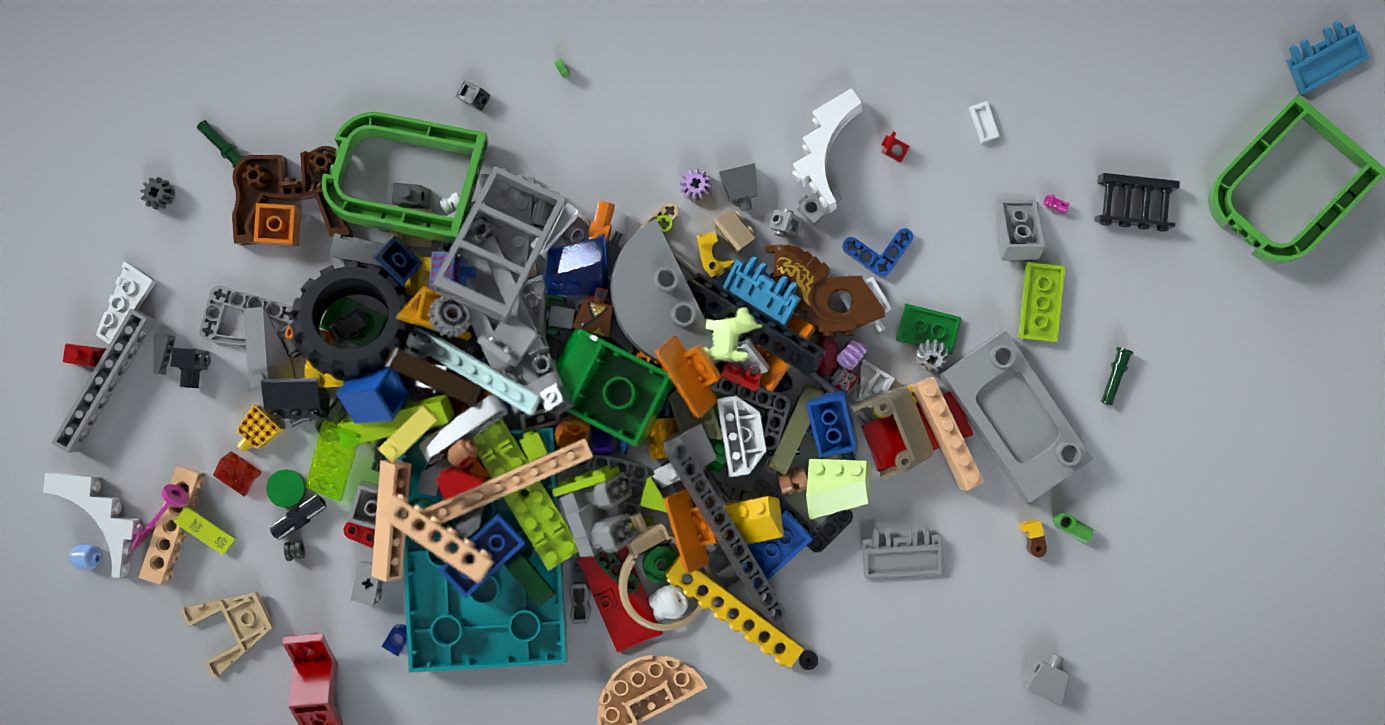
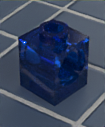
[381,624,407,657]

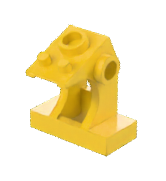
[695,231,734,278]

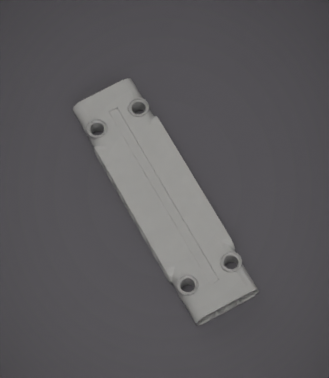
[438,201,564,413]

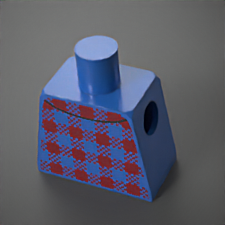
[429,251,477,289]

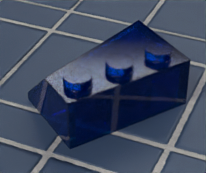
[545,234,608,296]

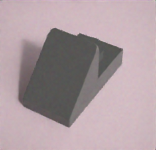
[708,546,740,588]

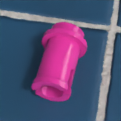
[1043,194,1070,214]

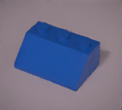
[806,389,859,458]

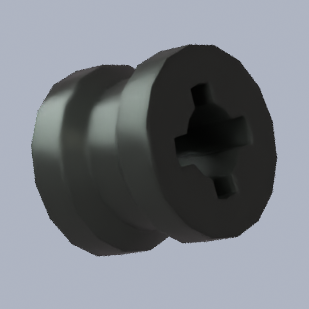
[284,540,305,561]

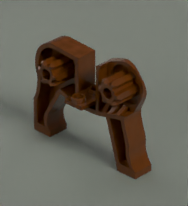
[232,146,354,246]

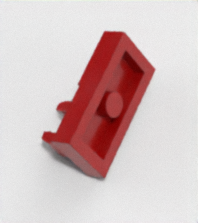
[721,361,762,391]

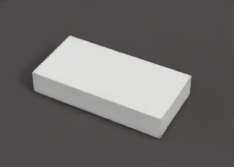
[969,101,1000,144]

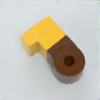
[1018,519,1047,557]

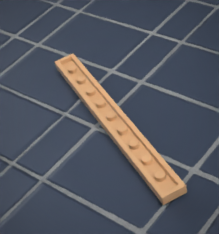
[403,438,593,531]

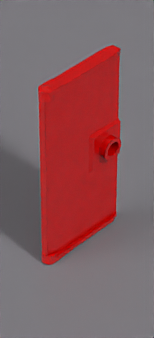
[861,391,973,472]
[577,546,663,652]

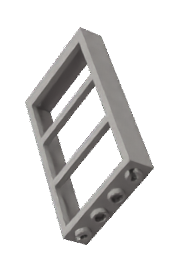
[432,166,566,323]

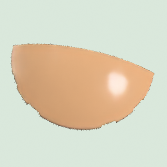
[597,655,708,725]

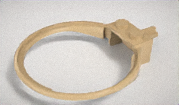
[619,512,712,631]

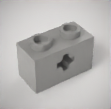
[350,560,384,605]

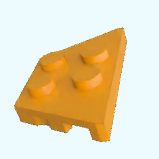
[396,286,471,340]

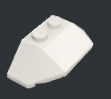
[717,396,766,477]

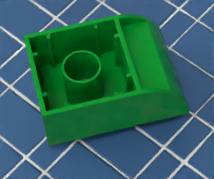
[556,328,674,447]

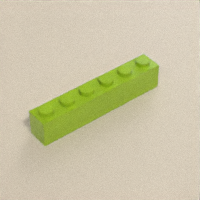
[336,394,455,447]

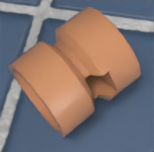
[776,466,807,497]

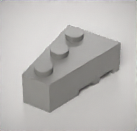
[330,233,388,272]

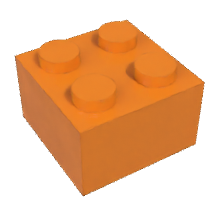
[254,203,301,247]

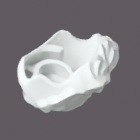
[648,585,688,621]

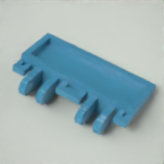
[1286,21,1369,94]

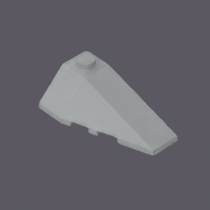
[244,307,295,388]

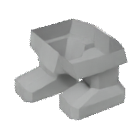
[560,472,637,557]

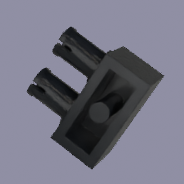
[170,347,211,388]

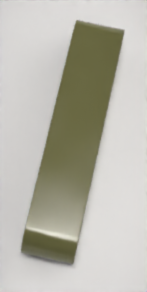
[767,383,824,475]

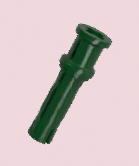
[197,120,245,168]
[1100,347,1134,406]

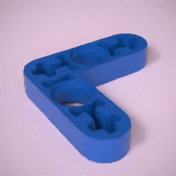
[842,228,913,277]

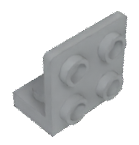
[477,314,538,367]

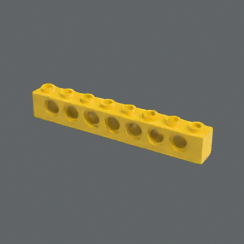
[665,554,804,668]

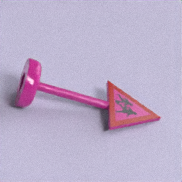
[130,484,189,552]

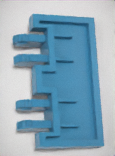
[723,256,801,326]

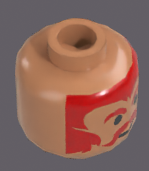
[448,439,478,468]

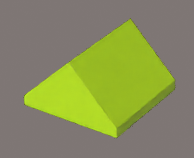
[640,475,667,513]

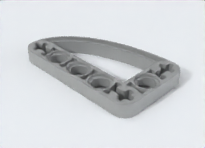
[199,286,293,345]

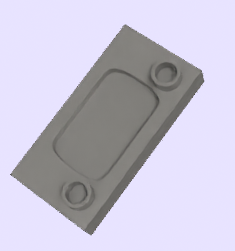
[938,331,1093,503]

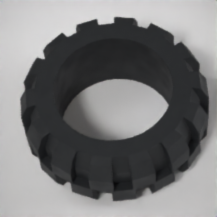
[291,261,415,381]

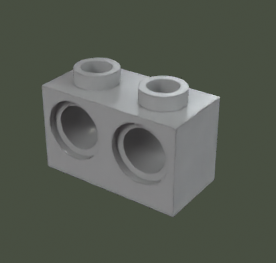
[797,181,842,226]

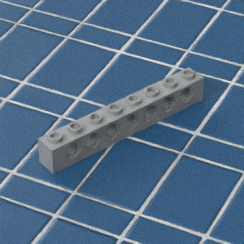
[51,308,156,453]

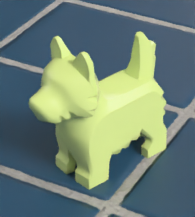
[703,308,762,362]

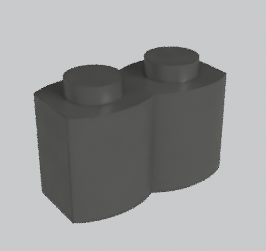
[569,581,591,624]

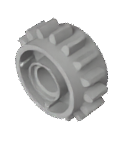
[428,295,472,338]

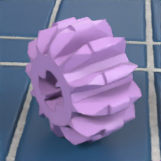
[679,168,712,201]
[837,337,867,370]

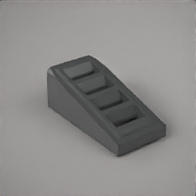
[154,335,175,374]

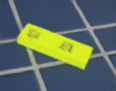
[174,506,235,555]

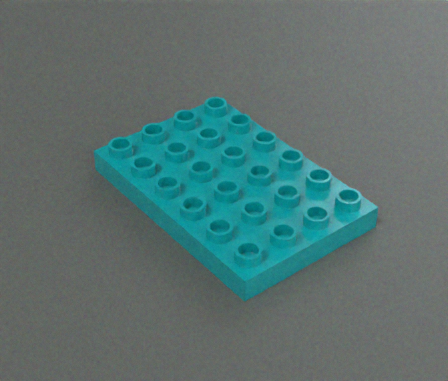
[398,428,568,673]

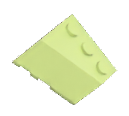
[806,459,871,521]

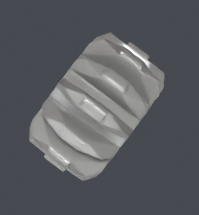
[916,339,949,372]

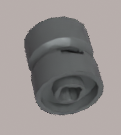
[402,331,434,361]

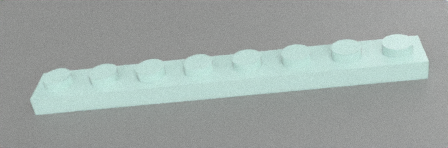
[413,326,541,415]

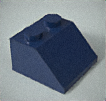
[373,235,423,286]

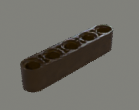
[384,347,482,407]

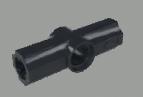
[269,494,327,541]

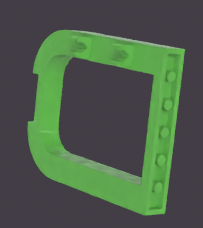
[1209,95,1385,264]
[322,112,489,244]

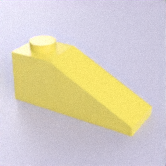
[378,405,438,463]

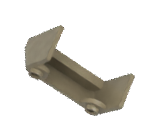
[853,386,933,480]

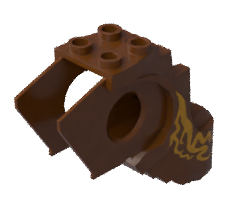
[765,244,885,337]

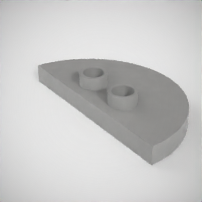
[611,219,722,364]

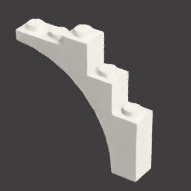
[792,88,862,213]
[43,472,142,578]

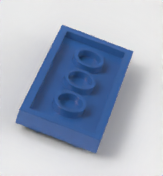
[744,510,814,585]

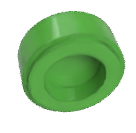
[555,58,570,78]

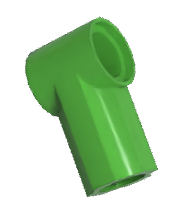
[1053,512,1094,544]

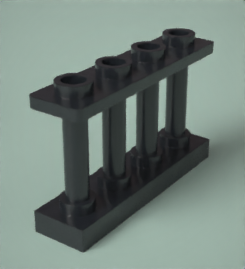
[1094,173,1180,232]

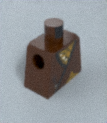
[573,288,613,337]

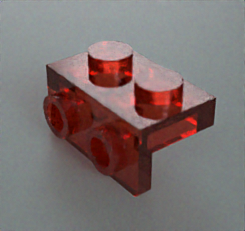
[213,451,262,497]

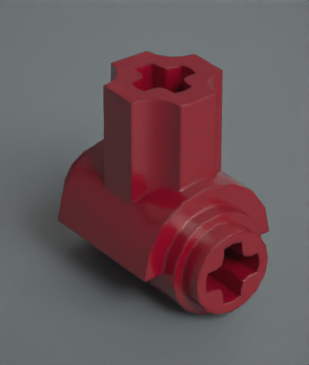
[815,337,837,376]

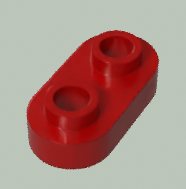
[343,522,375,547]

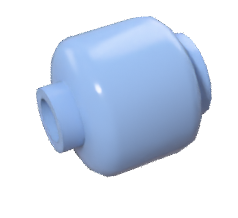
[70,544,102,570]

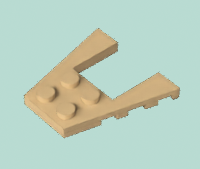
[180,592,275,679]

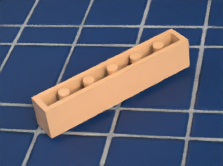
[911,377,984,491]
[372,459,411,582]

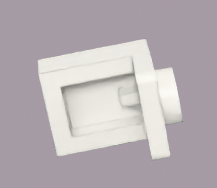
[652,463,681,488]

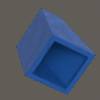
[336,366,410,424]

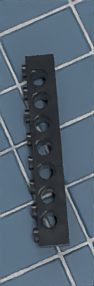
[687,272,826,377]

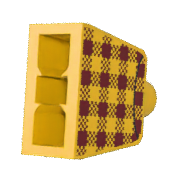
[237,405,286,452]

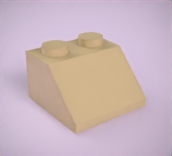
[713,209,755,255]

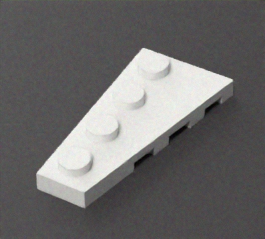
[96,261,156,344]

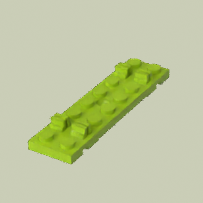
[470,418,579,571]

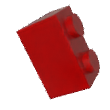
[435,466,487,500]

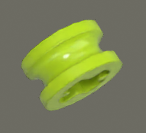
[656,215,672,233]

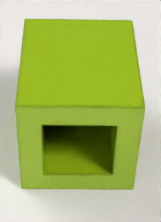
[520,430,549,462]

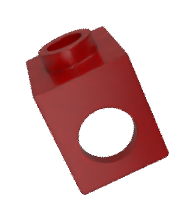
[881,131,910,163]

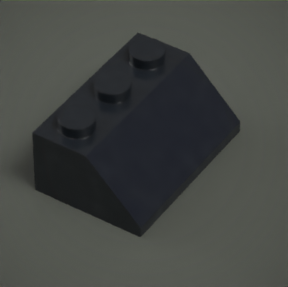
[261,378,331,420]

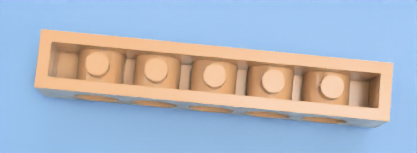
[138,466,205,585]
[378,494,495,582]

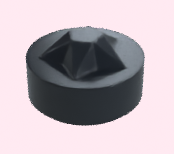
[798,650,818,670]

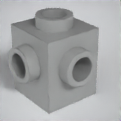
[768,208,803,238]

